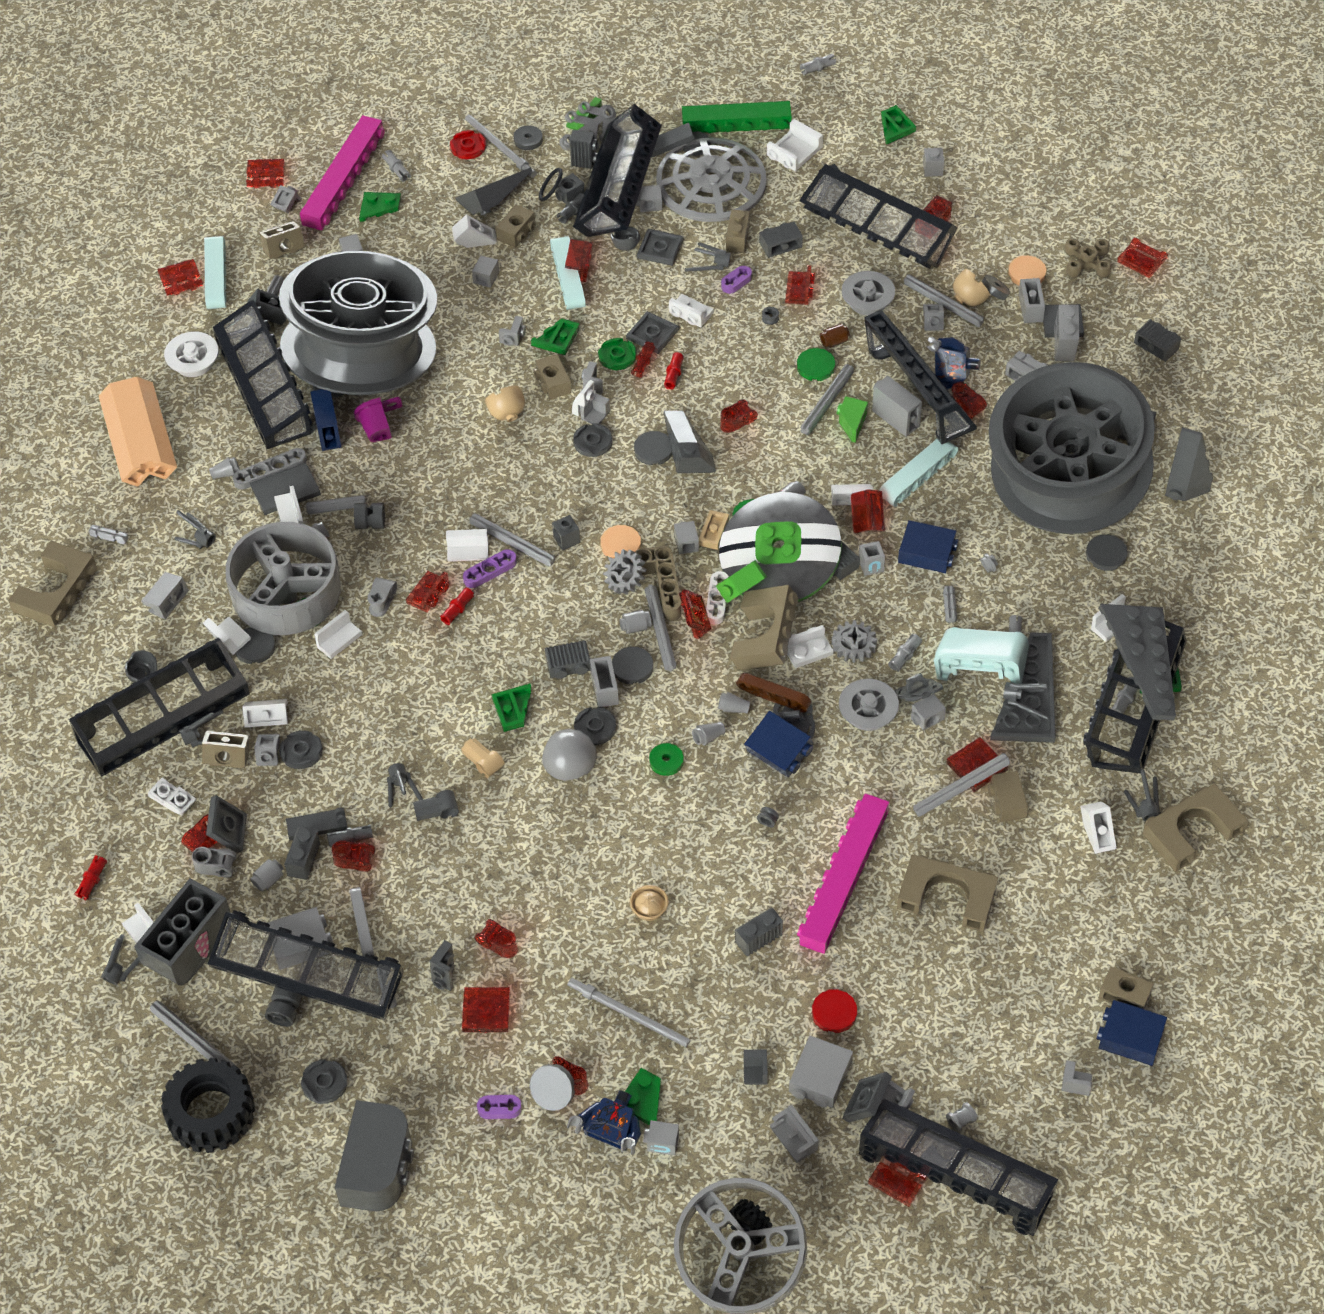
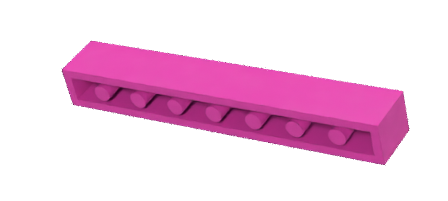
[300,115,385,231]
[797,793,889,954]

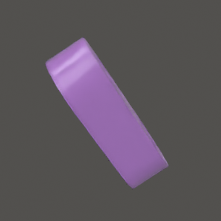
[721,266,752,294]
[477,1095,522,1119]

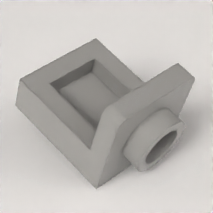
[499,316,526,346]
[581,361,603,394]
[880,1081,915,1109]

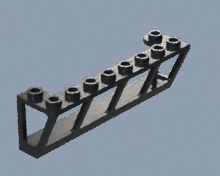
[1083,621,1187,774]
[69,637,250,777]

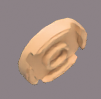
[1008,255,1046,286]
[601,525,641,559]

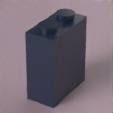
[310,389,342,451]
[898,520,959,574]
[744,710,814,778]
[1096,1000,1167,1066]

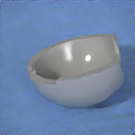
[542,729,597,781]

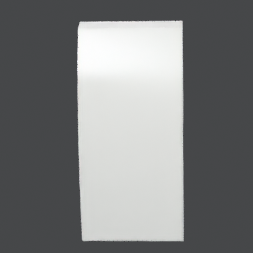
[572,380,596,416]
[148,778,196,815]

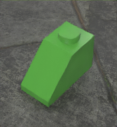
[836,396,868,443]
[716,560,767,603]

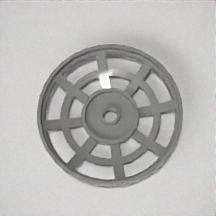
[656,137,766,222]

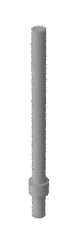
[465,114,537,178]
[568,978,691,1048]

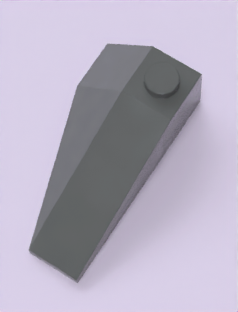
[455,167,532,216]
[663,411,716,473]
[1165,427,1213,501]

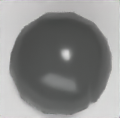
[610,226,640,251]
[125,650,158,682]

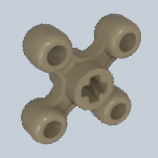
[1065,238,1112,278]

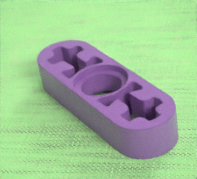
[463,550,517,588]

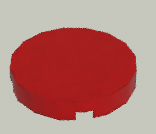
[450,130,486,160]
[812,989,857,1033]

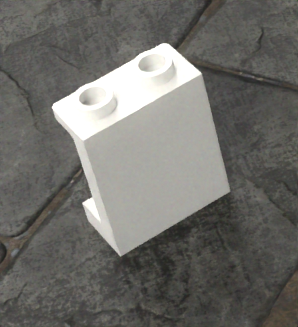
[767,119,823,172]

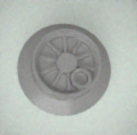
[842,271,895,315]
[839,679,899,731]

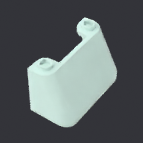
[934,627,1029,684]

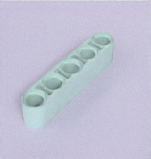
[204,236,226,309]
[550,236,586,310]
[878,439,958,507]

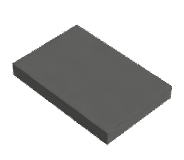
[250,463,321,515]

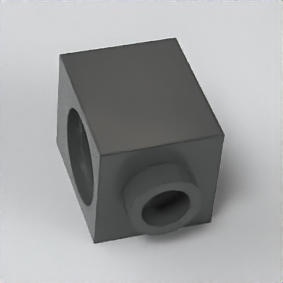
[555,173,585,204]
[552,515,580,551]

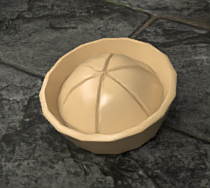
[630,885,669,921]

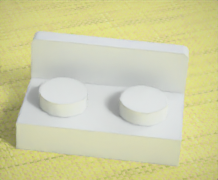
[669,294,714,327]
[787,625,833,669]

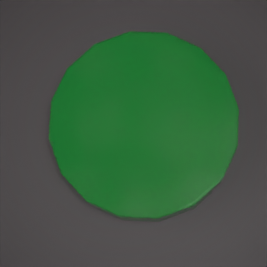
[598,338,637,371]
[797,348,835,381]

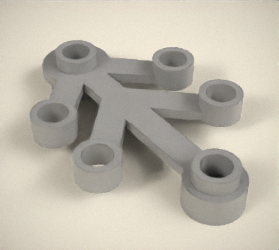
[559,101,616,151]

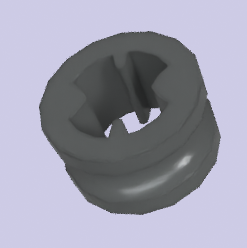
[762,306,779,325]
[757,807,779,828]

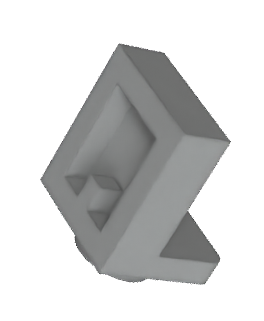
[270,185,301,214]
[923,304,944,331]
[254,734,280,766]

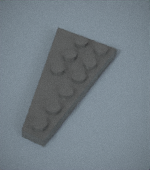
[1099,604,1176,721]
[990,632,1055,743]

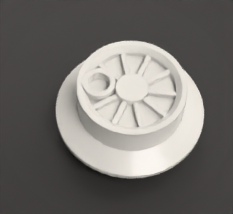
[164,332,219,377]

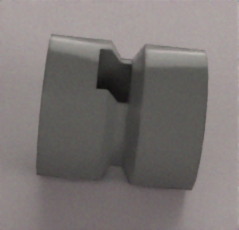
[354,503,385,529]
[265,987,303,1027]

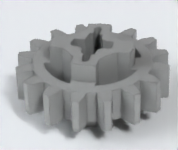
[603,549,647,595]
[831,620,877,663]

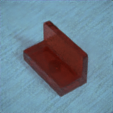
[565,239,593,282]
[851,489,885,533]

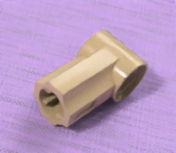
[461,738,505,778]

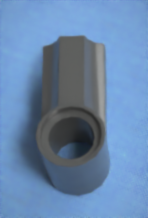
[413,790,459,821]

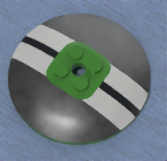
[719,492,842,602]

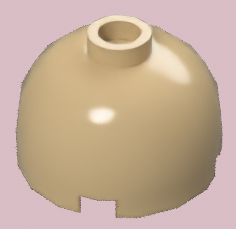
[953,269,990,307]
[485,386,525,422]

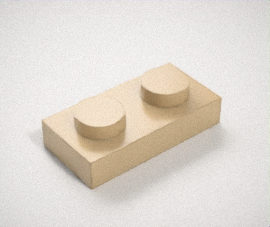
[699,510,729,550]

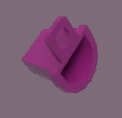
[354,397,402,442]

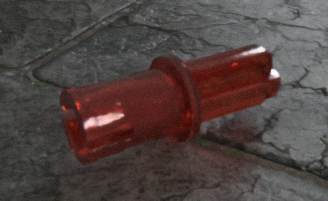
[631,341,655,378]

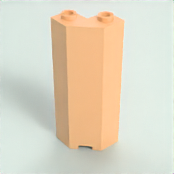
[99,377,177,486]

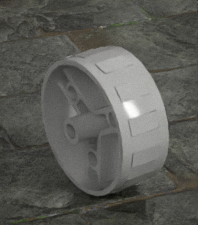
[226,522,341,635]
[674,1178,808,1314]

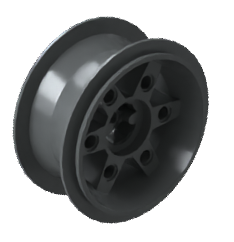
[279,251,437,395]
[989,362,1155,534]

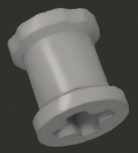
[946,1102,978,1132]

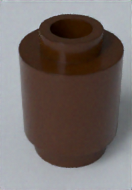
[820,323,850,348]

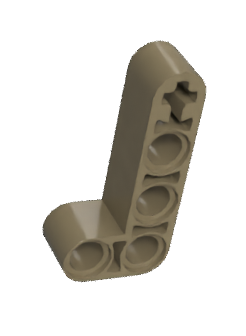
[635,546,681,621]

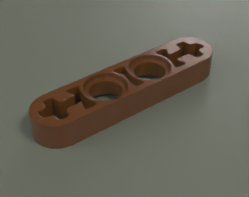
[736,673,812,713]

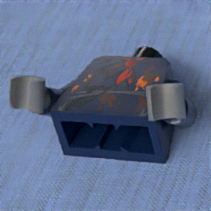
[927,337,981,390]
[567,1090,641,1155]

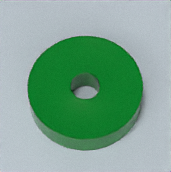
[649,743,684,776]

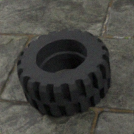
[161,1058,255,1153]

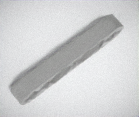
[233,448,307,490]
[349,887,374,966]

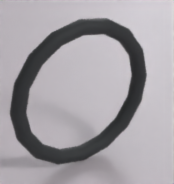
[539,168,563,202]

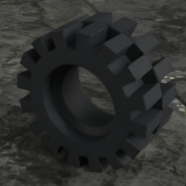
[729,1199,773,1245]

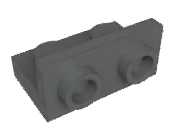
[430,940,455,991]

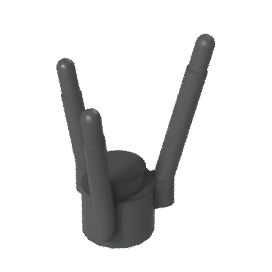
[685,242,731,272]
[174,510,216,549]
[1003,682,1049,720]
[179,710,223,748]
[387,763,423,807]
[1124,770,1161,821]
[101,934,140,985]

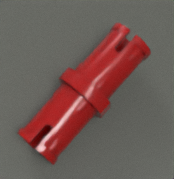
[664,352,684,390]
[440,587,474,625]
[74,855,107,900]

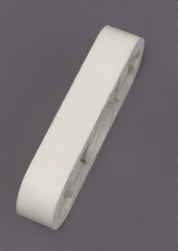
[706,571,729,625]

